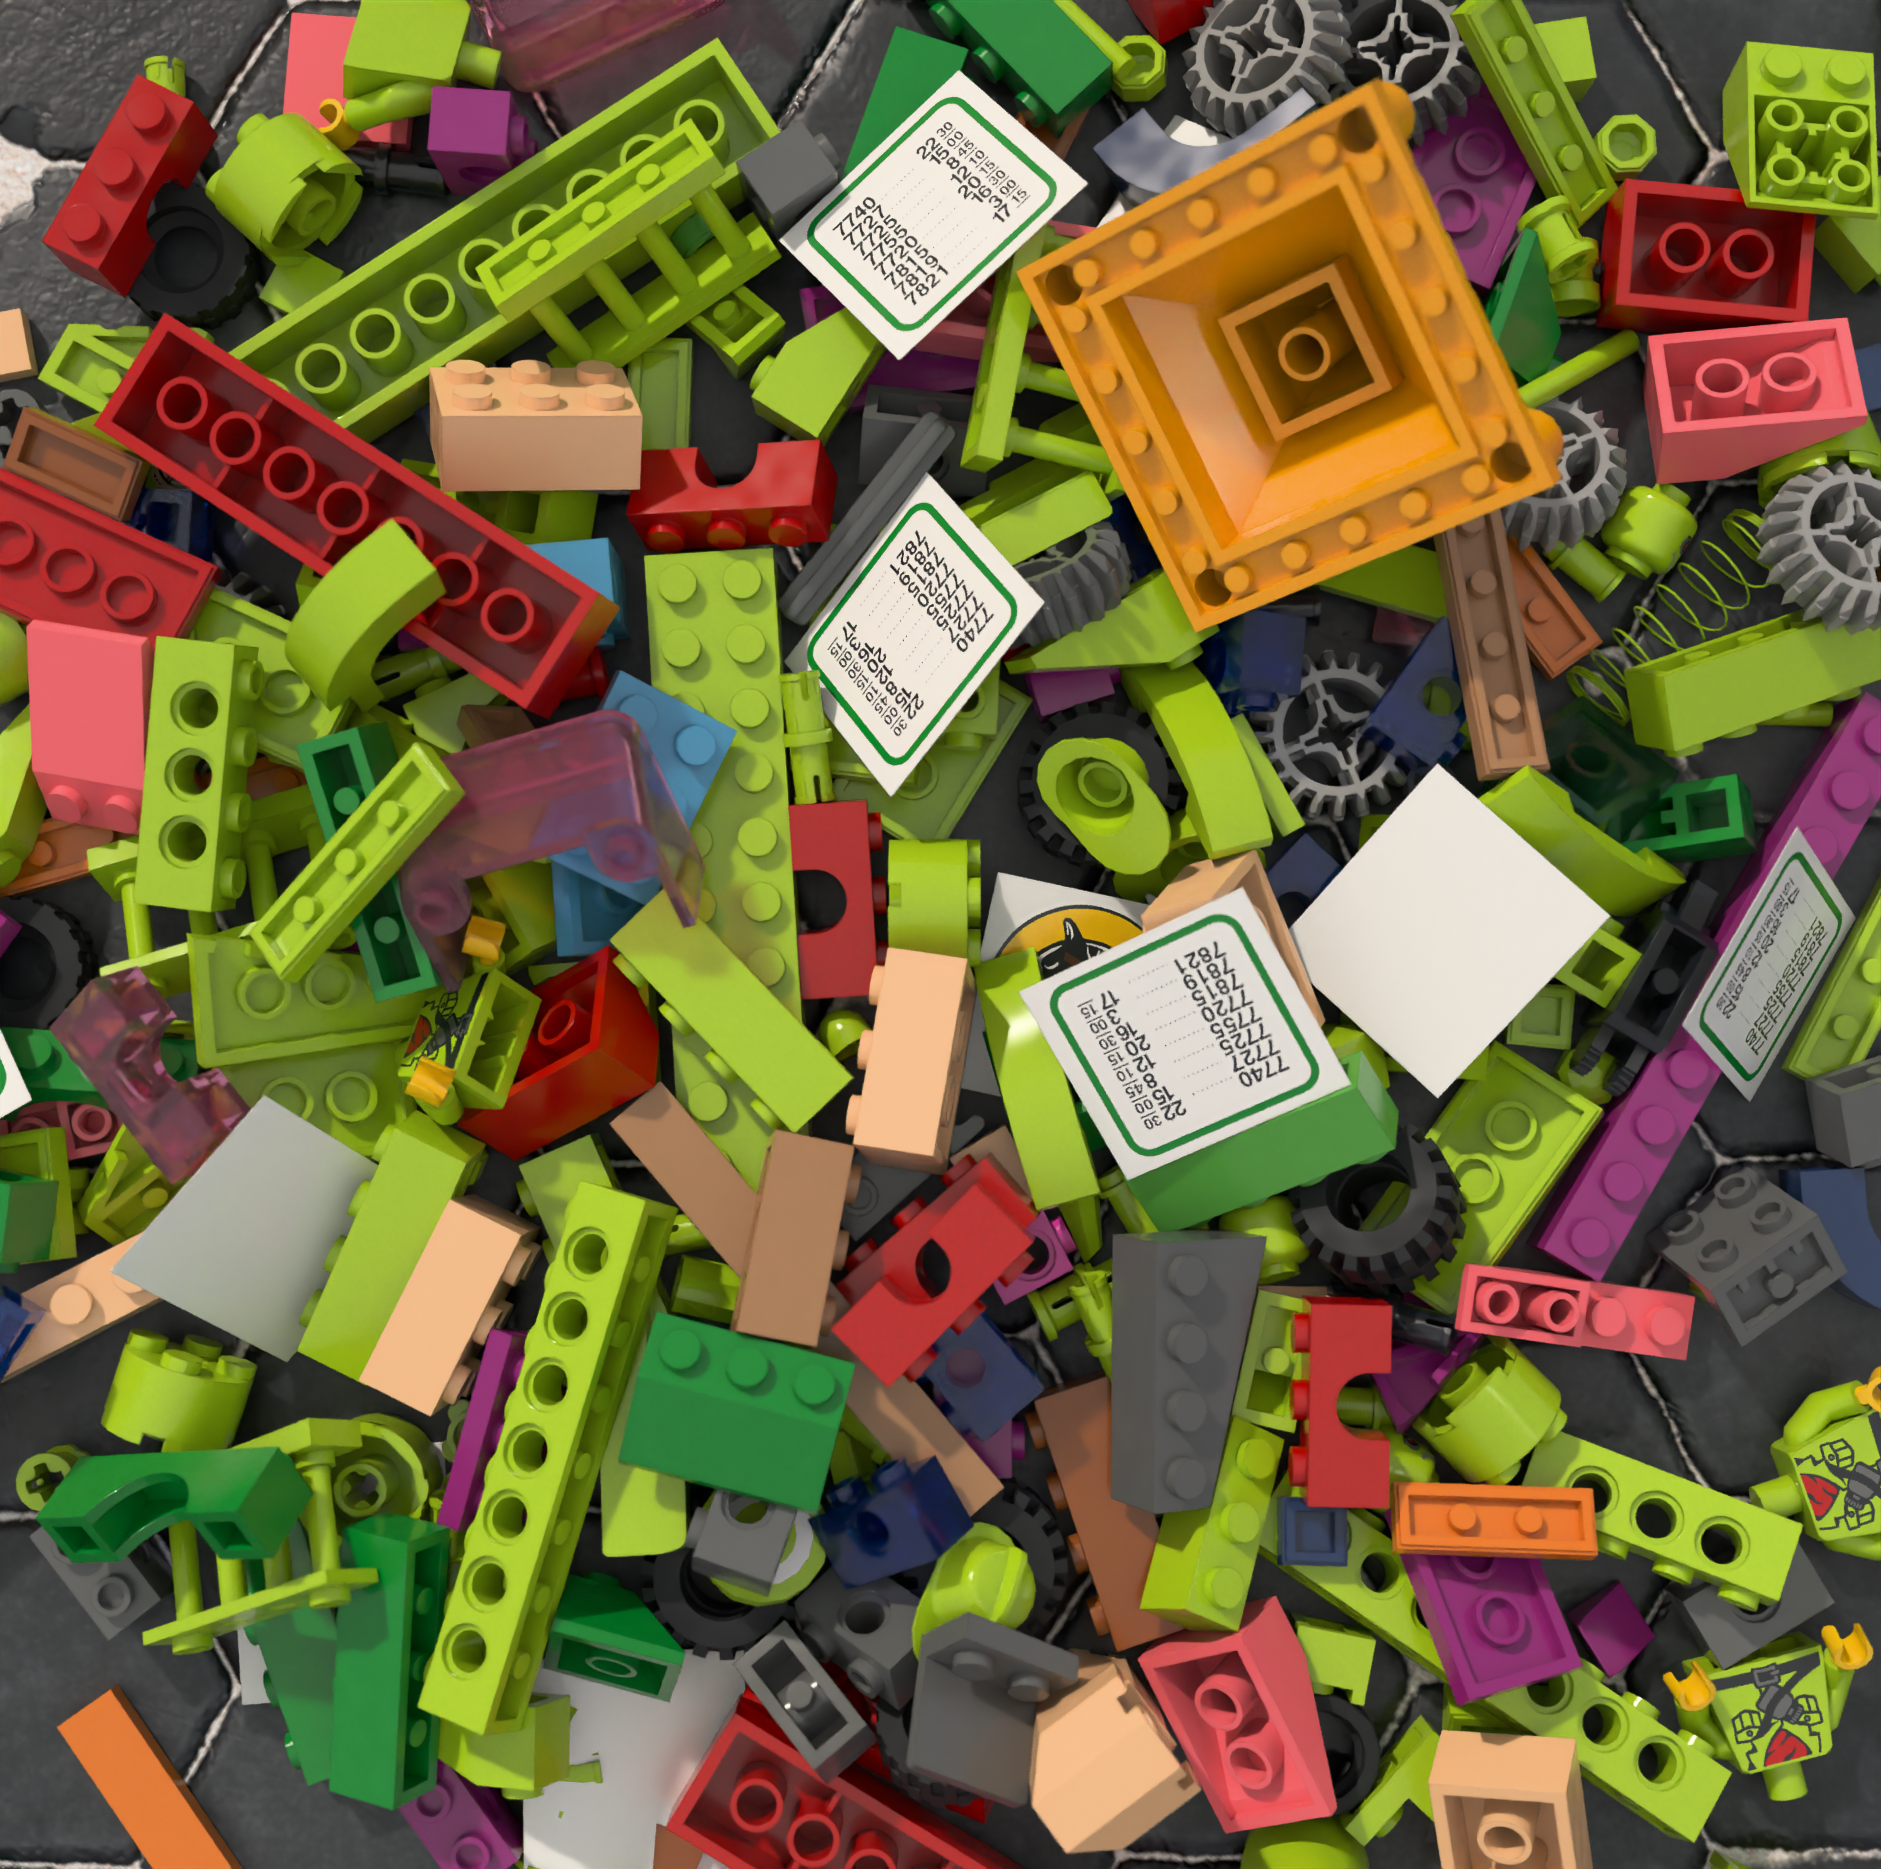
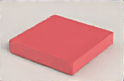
[283,13,413,152]

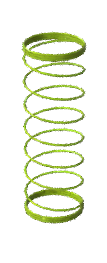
[1566,509,1773,728]

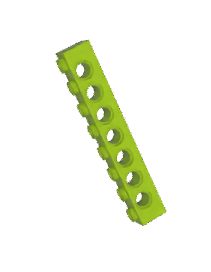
[417,1180,679,1736]
[1257,1470,1732,1843]

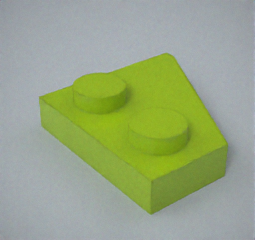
[38,324,215,413]
[77,1097,213,1246]

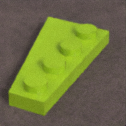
[187,933,457,1068]

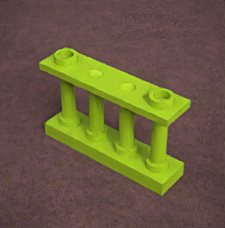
[475,118,782,368]
[960,223,1126,502]
[86,784,357,1009]
[142,1418,378,1655]

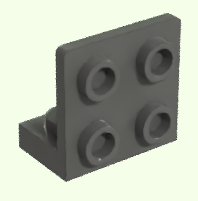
[1646,1167,1848,1347]
[906,1612,1079,1808]

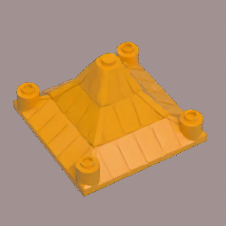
[1016,78,1564,633]

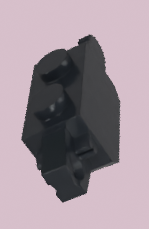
[1568,880,1719,1097]

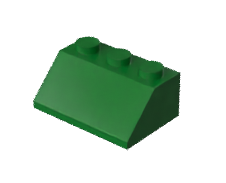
[618,1312,855,1515]

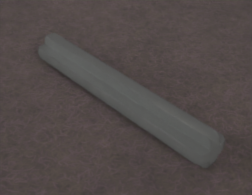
[778,410,957,626]

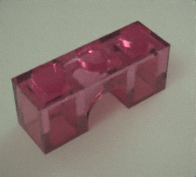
[49,966,251,1184]

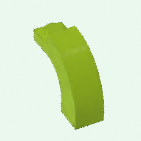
[285,518,447,714]

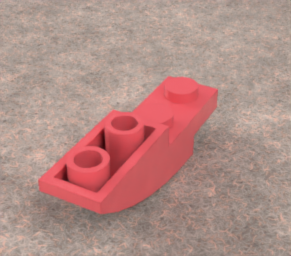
[1454,1263,1695,1361]

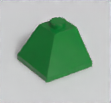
[1482,227,1563,389]
[543,1572,686,1702]

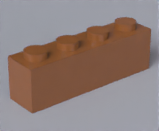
[1024,1369,1186,1652]

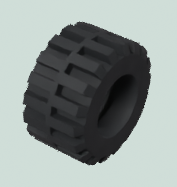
[1016,701,1181,868]
[1288,1122,1467,1296]
[903,1478,1068,1637]
[641,1486,805,1660]

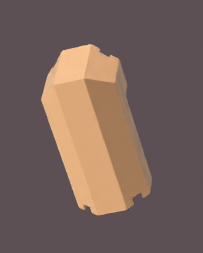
[1029,1648,1202,1853]

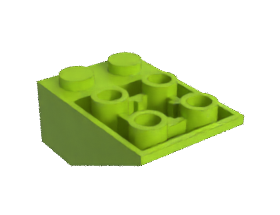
[1722,41,1880,220]

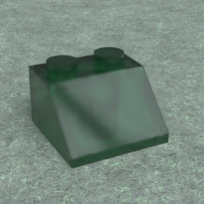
[1478,695,1680,843]

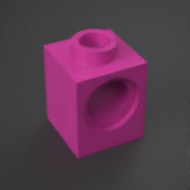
[993,1211,1077,1305]

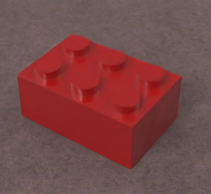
[1596,179,1816,334]

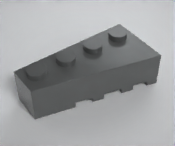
[1111,1228,1267,1514]

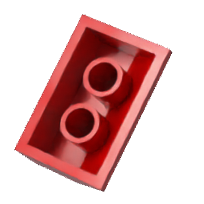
[458,945,659,1161]

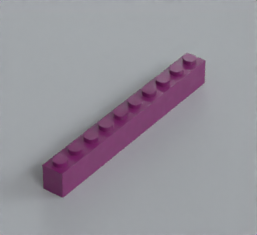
[1525,692,1881,1283]

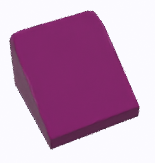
[1564,1580,1655,1679]

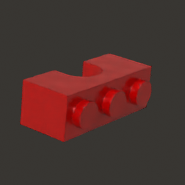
[42,74,218,298]
[626,440,838,553]
[788,799,889,1000]
[835,1152,1042,1307]
[830,1180,1035,1388]
[1288,1296,1392,1509]

